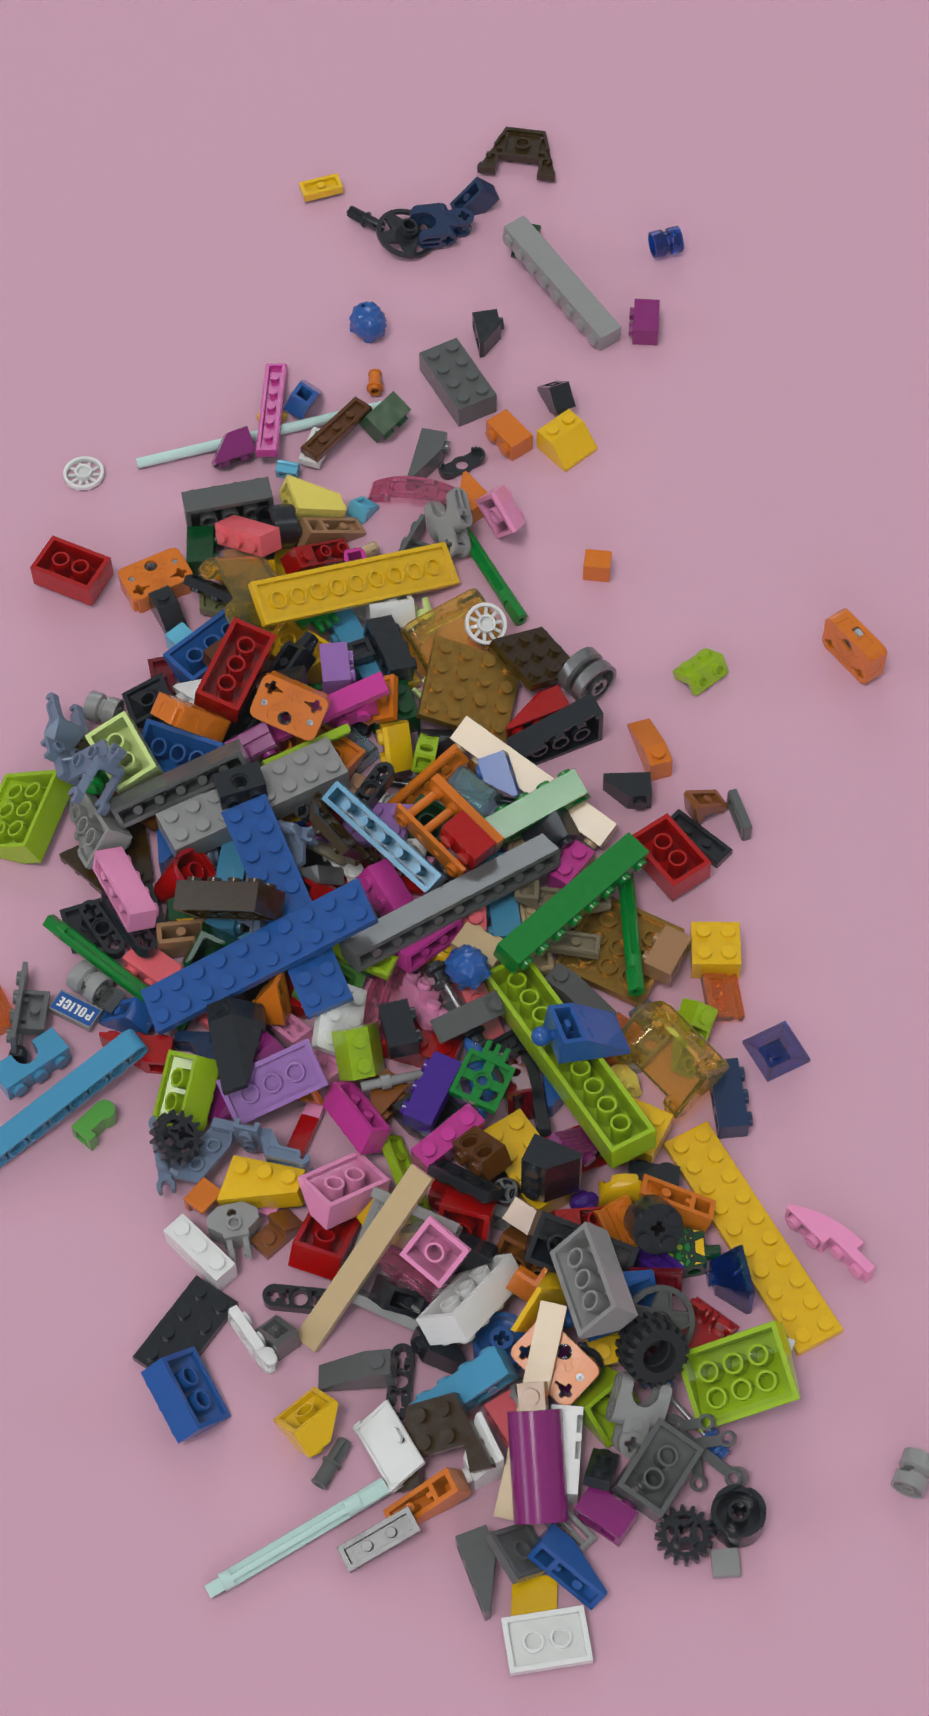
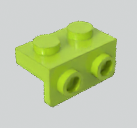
[672,648,729,696]

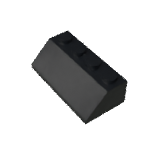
[523,1209,640,1273]

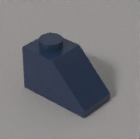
[450,177,499,218]

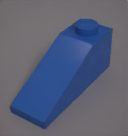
[527,1523,608,1610]

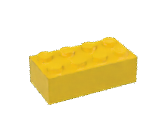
[483,1109,576,1213]

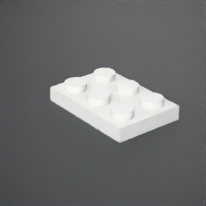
[311,984,367,1056]
[501,1605,593,1676]

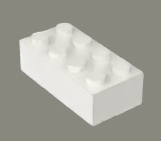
[416,1253,519,1346]

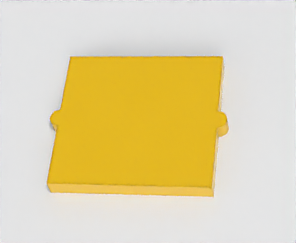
[511,1575,558,1616]

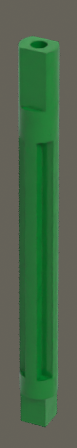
[441,500,528,626]
[618,873,645,997]
[43,914,192,1031]

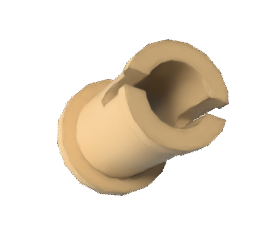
[354,541,380,558]

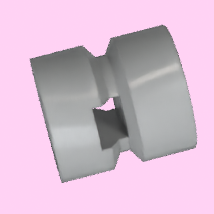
[83,690,125,724]
[66,960,113,1005]
[891,1447,929,1499]

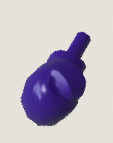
[569,1189,598,1208]

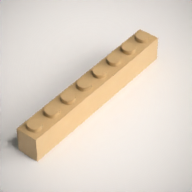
[450,716,619,850]

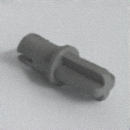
[311,1437,352,1490]

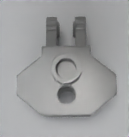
[206,1201,261,1262]

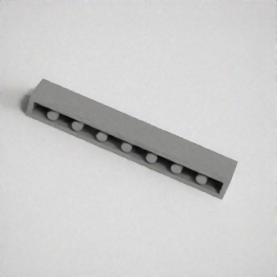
[502,216,622,351]

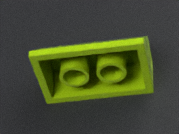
[152,1050,219,1131]

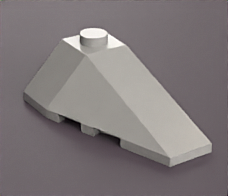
[67,792,132,869]

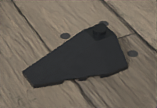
[207,997,266,1096]

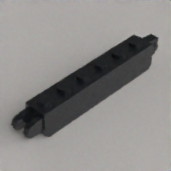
[222,631,319,743]

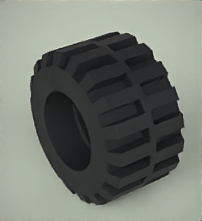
[615,1311,690,1387]

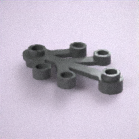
[665,1414,749,1492]

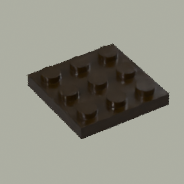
[489,627,570,691]

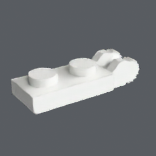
[228,1305,278,1375]

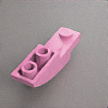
[395,969,448,1030]
[785,1204,875,1283]

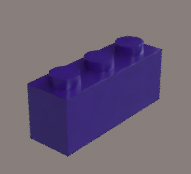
[400,1051,462,1135]

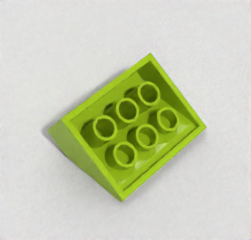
[0,770,74,864]
[681,1320,801,1432]

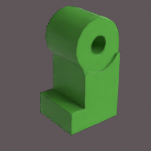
[71,1100,118,1151]

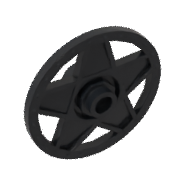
[376,209,433,259]

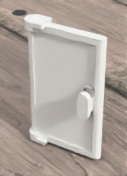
[352,1400,426,1494]

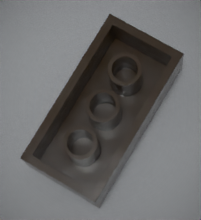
[173,876,286,921]

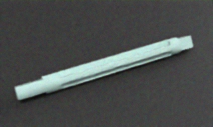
[203,1478,390,1598]

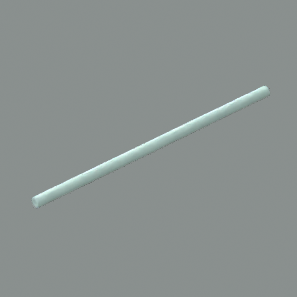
[136,400,383,469]

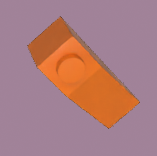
[627,718,673,781]
[639,1173,716,1233]
[383,1467,473,1524]

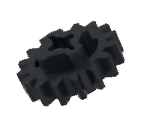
[149,1109,205,1166]
[654,1504,714,1567]

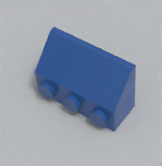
[141,1346,231,1444]

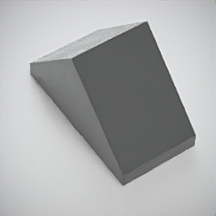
[255,1315,300,1361]

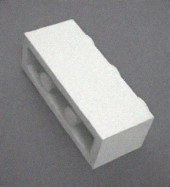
[164,1213,238,1291]

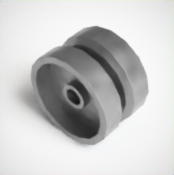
[558,647,617,701]

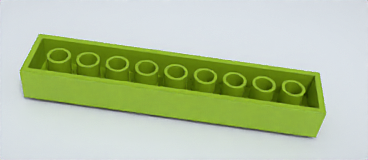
[484,963,656,1169]

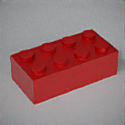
[194,617,277,723]

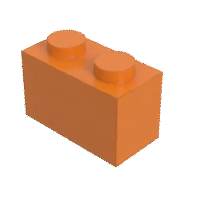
[485,409,533,461]

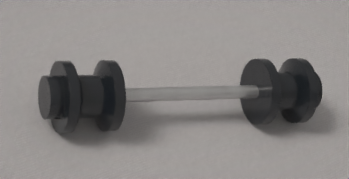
[425,960,493,1050]

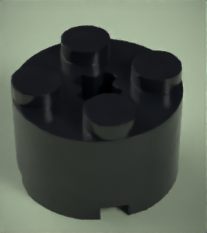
[253,504,302,549]
[624,1194,683,1254]
[709,1484,766,1548]

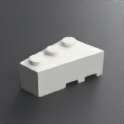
[551,1404,584,1503]

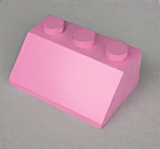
[298,1151,390,1230]

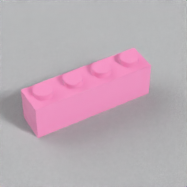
[92,846,159,932]

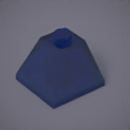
[742,1021,811,1082]
[705,1245,755,1314]

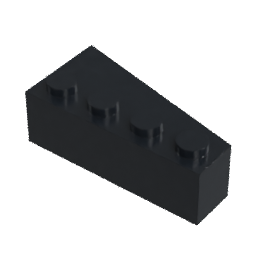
[507,693,604,765]

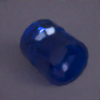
[648,226,684,258]

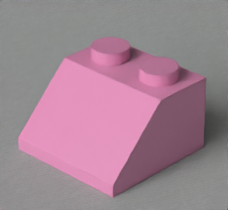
[475,484,525,539]
[399,1215,471,1289]

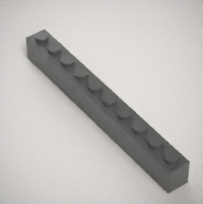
[340,833,560,973]

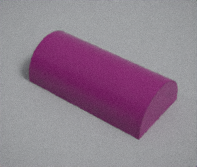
[507,1408,569,1524]

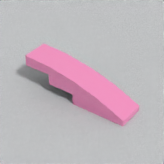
[266,1013,339,1087]

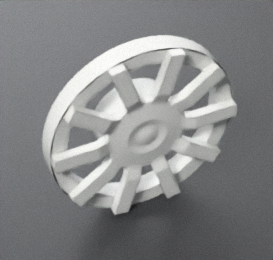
[63,456,104,491]
[464,602,507,645]

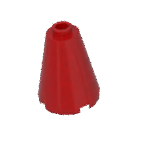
[154,848,216,903]

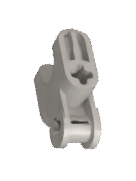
[424,487,473,558]
[606,1371,672,1458]

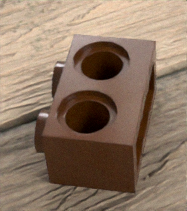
[451,1125,512,1181]

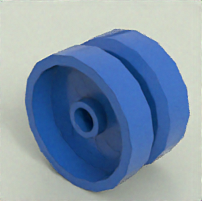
[473,1312,531,1375]

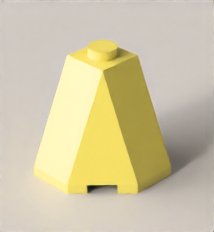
[279,475,346,524]

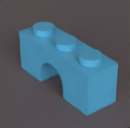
[0,1027,72,1100]

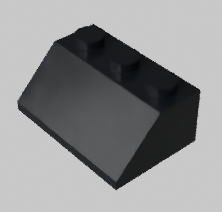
[521,1133,583,1203]

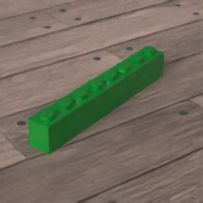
[493,832,649,975]

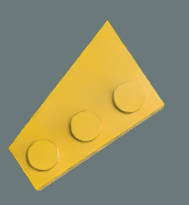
[217,1155,306,1213]

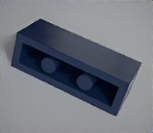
[707,1058,753,1139]

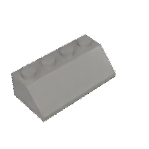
[550,1222,638,1339]

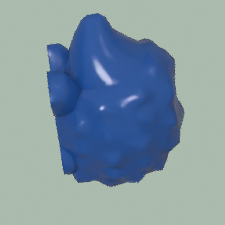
[349,301,387,343]
[444,944,492,991]

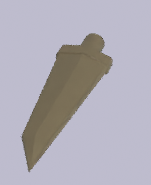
[306,840,360,866]

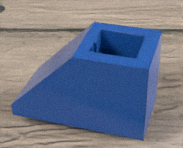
[283,380,322,420]

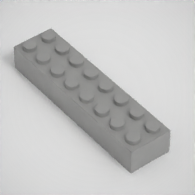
[155,737,350,858]

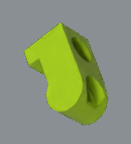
[411,733,439,773]

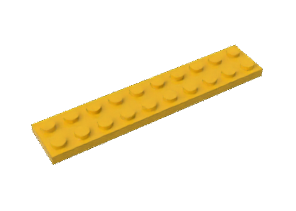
[248,542,460,628]
[663,1121,843,1357]

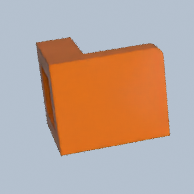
[583,549,612,582]
[183,1177,221,1215]
[506,1265,548,1302]

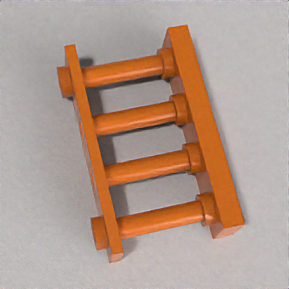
[394,773,504,878]

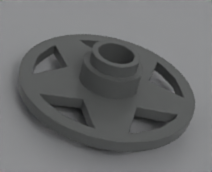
[622,1284,695,1358]

